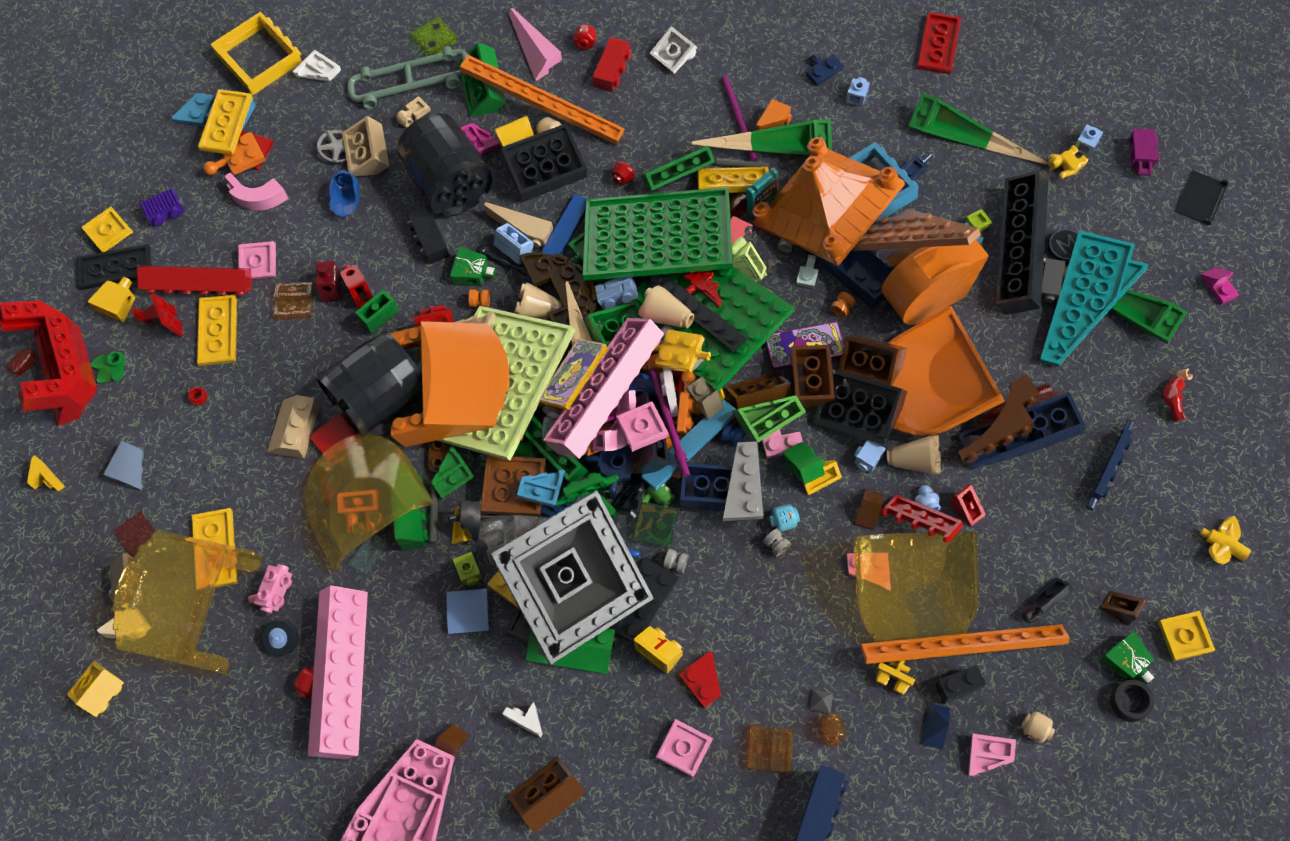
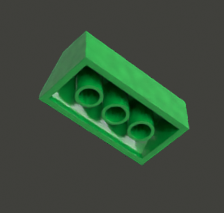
[458,42,506,117]
[389,464,429,551]
[526,628,615,675]

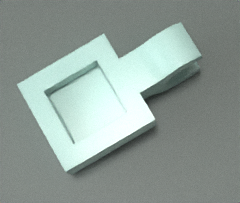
[796,254,818,289]

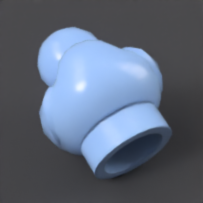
[915,485,941,511]

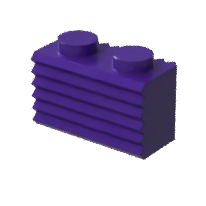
[139,188,185,227]

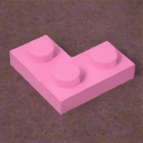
[762,429,803,459]

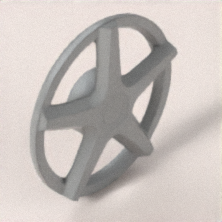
[317,130,347,163]

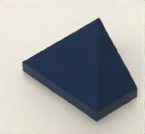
[921,703,950,749]

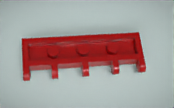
[881,494,963,543]

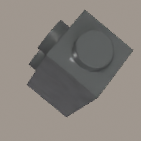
[1041,259,1065,303]

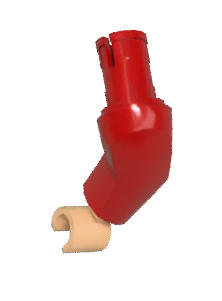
[1163,368,1193,422]

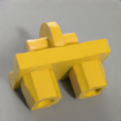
[876,660,915,695]

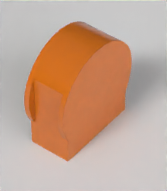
[882,240,989,325]

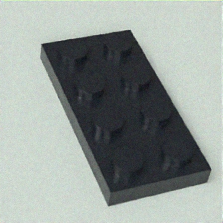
[608,557,679,645]

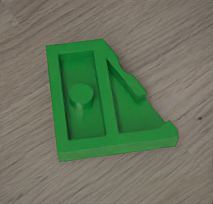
[431,446,474,499]

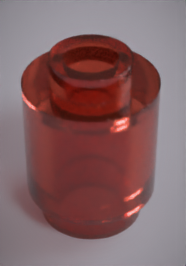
[8,348,37,376]

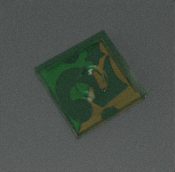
[631,501,679,548]

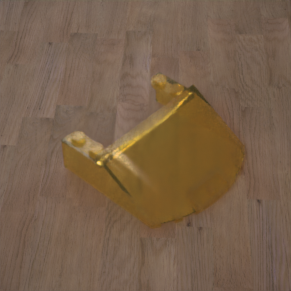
[112,530,263,676]

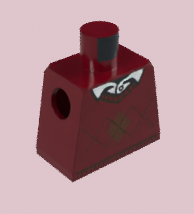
[316,261,341,302]

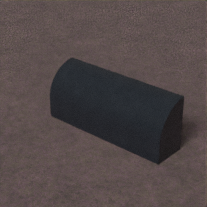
[631,391,669,474]

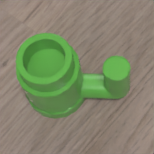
[640,483,675,514]

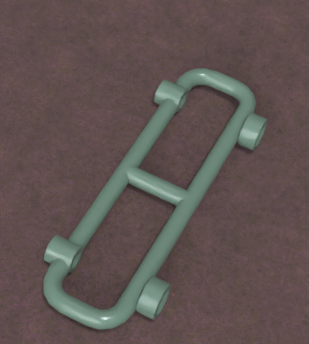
[347,46,468,109]

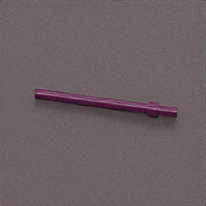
[721,76,758,162]
[649,368,690,477]

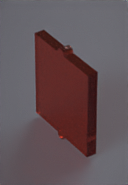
[114,511,160,556]

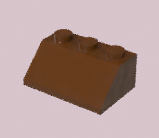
[839,335,907,386]
[789,345,835,408]
[725,372,793,409]
[507,756,586,833]

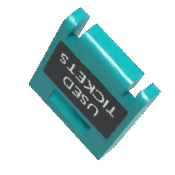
[746,168,779,219]

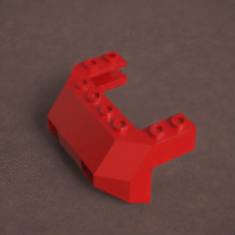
[0,300,97,427]

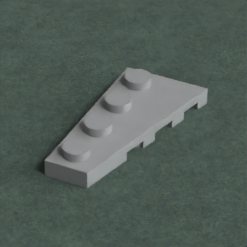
[723,442,763,521]

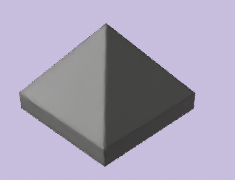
[809,689,833,714]

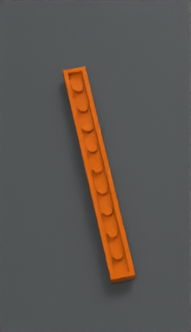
[460,55,625,145]
[861,624,1070,664]

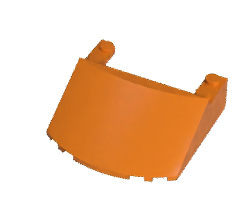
[390,321,509,447]

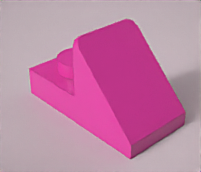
[1200,267,1239,305]

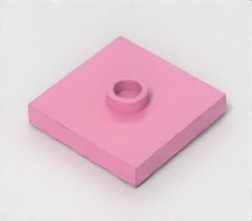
[238,241,276,280]
[616,402,669,451]
[656,719,713,778]

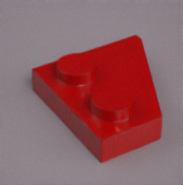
[679,651,721,709]

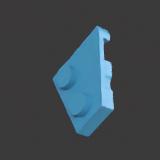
[171,93,215,127]
[516,470,565,508]

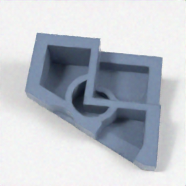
[103,441,144,491]

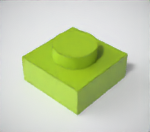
[965,209,992,231]

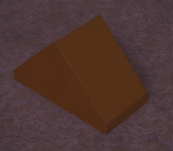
[855,488,885,530]
[1101,591,1146,625]
[434,724,470,759]

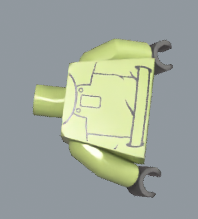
[732,226,777,282]

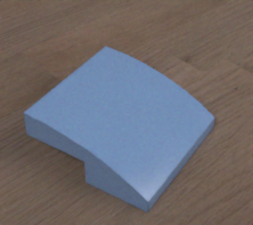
[447,588,490,634]

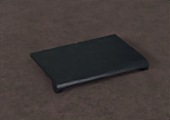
[1174,170,1229,225]

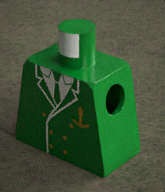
[450,247,496,286]
[1100,631,1154,684]

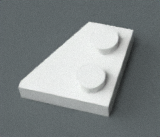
[293,50,341,81]
[660,368,679,417]

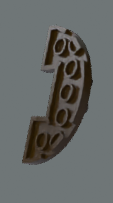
[520,252,596,342]

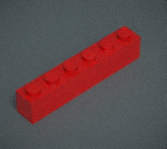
[137,266,252,295]

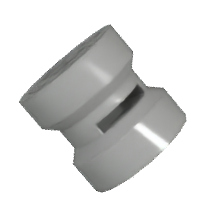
[763,529,791,557]
[663,548,689,573]

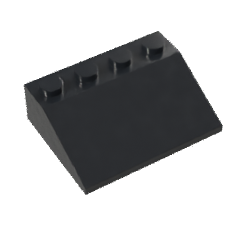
[501,123,587,202]
[813,369,907,445]

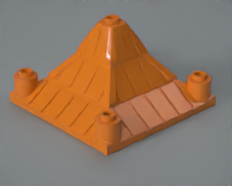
[752,137,905,266]

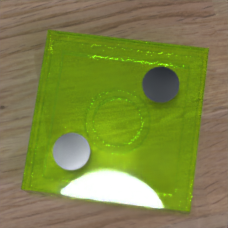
[411,16,458,56]

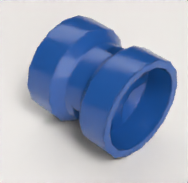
[721,422,745,446]

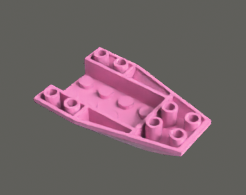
[341,739,455,841]

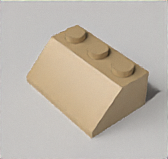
[342,116,389,176]
[267,395,320,459]

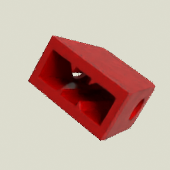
[340,265,373,309]

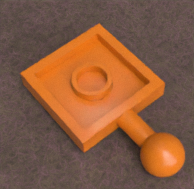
[203,132,266,175]
[677,372,697,437]

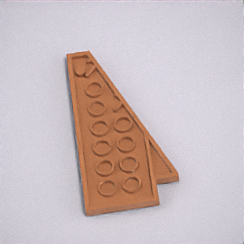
[852,209,981,251]

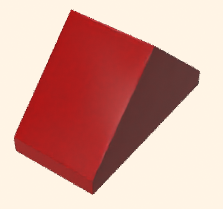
[950,484,986,527]

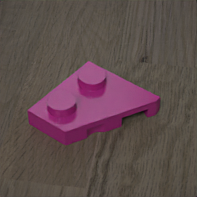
[460,123,501,155]

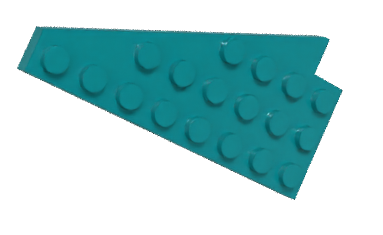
[1040,230,1148,367]

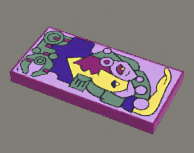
[766,321,844,371]

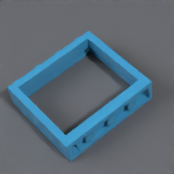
[850,142,919,225]

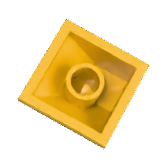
[495,116,534,147]

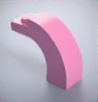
[224,173,288,210]
[593,390,636,451]

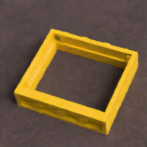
[210,12,302,95]

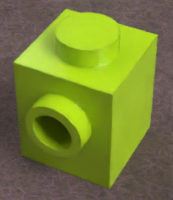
[453,552,482,586]

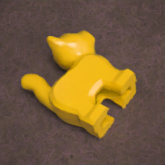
[1048,145,1088,179]

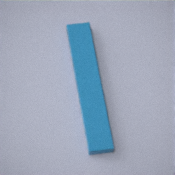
[642,400,736,491]

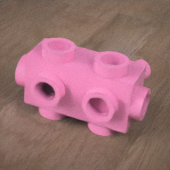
[248,564,292,614]

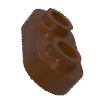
[428,440,449,474]

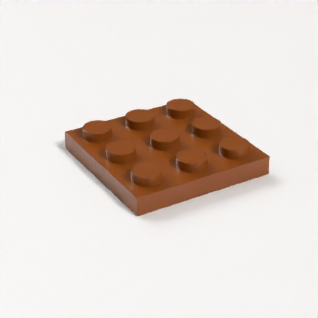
[480,455,546,517]

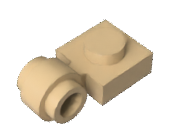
[396,96,430,127]

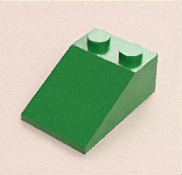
[585,301,642,347]

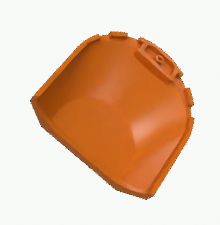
[888,306,1005,436]

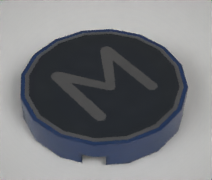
[1048,228,1078,263]

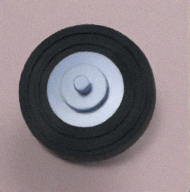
[262,619,299,656]

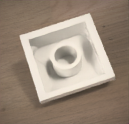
[650,26,697,73]

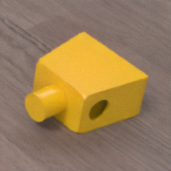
[88,277,135,322]

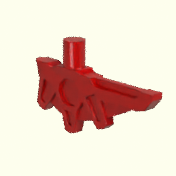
[683,271,722,308]

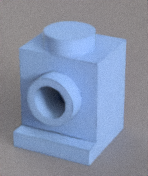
[846,77,870,107]

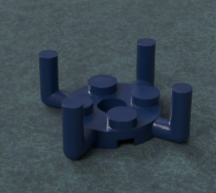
[585,445,634,499]

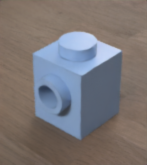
[1075,125,1103,157]
[854,440,886,473]

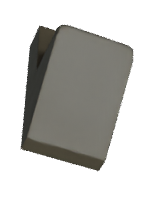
[686,376,724,420]

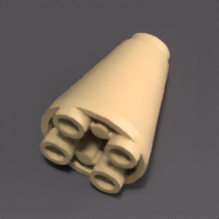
[515,283,563,320]
[638,285,694,328]
[887,435,941,474]

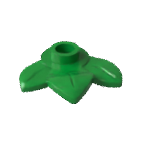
[90,351,126,383]

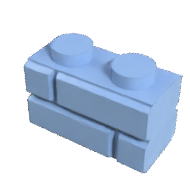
[493,223,534,264]
[595,277,638,310]

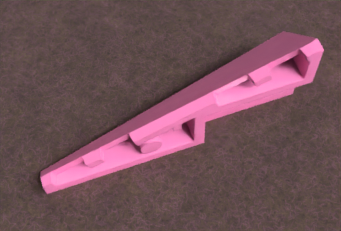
[509,8,562,81]

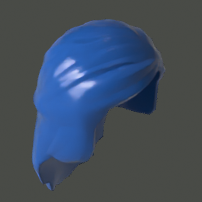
[328,170,360,217]

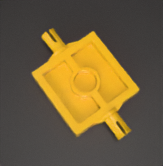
[653,330,711,373]

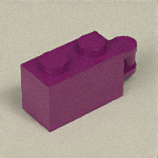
[1129,129,1159,176]

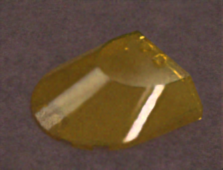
[304,434,434,572]
[854,532,979,659]

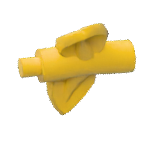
[1200,516,1251,564]

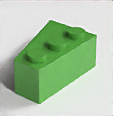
[732,395,806,443]

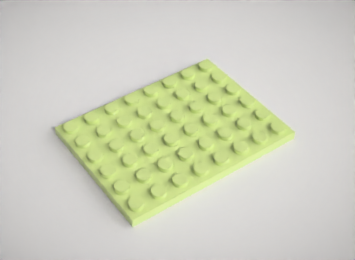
[422,306,576,461]

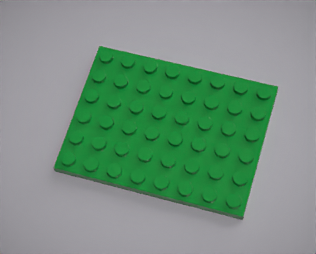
[583,187,733,281]
[622,267,795,392]

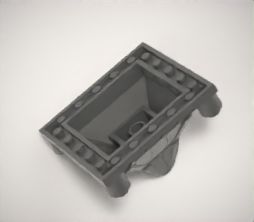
[488,491,654,664]

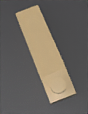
[484,202,553,248]

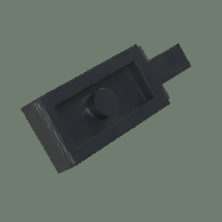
[1021,577,1073,624]

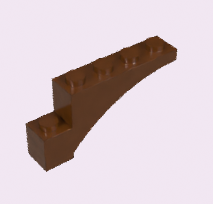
[958,375,1039,464]

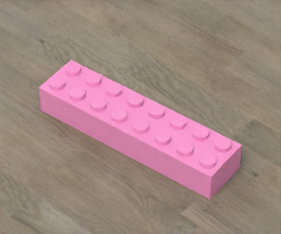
[543,318,664,458]
[308,586,368,759]

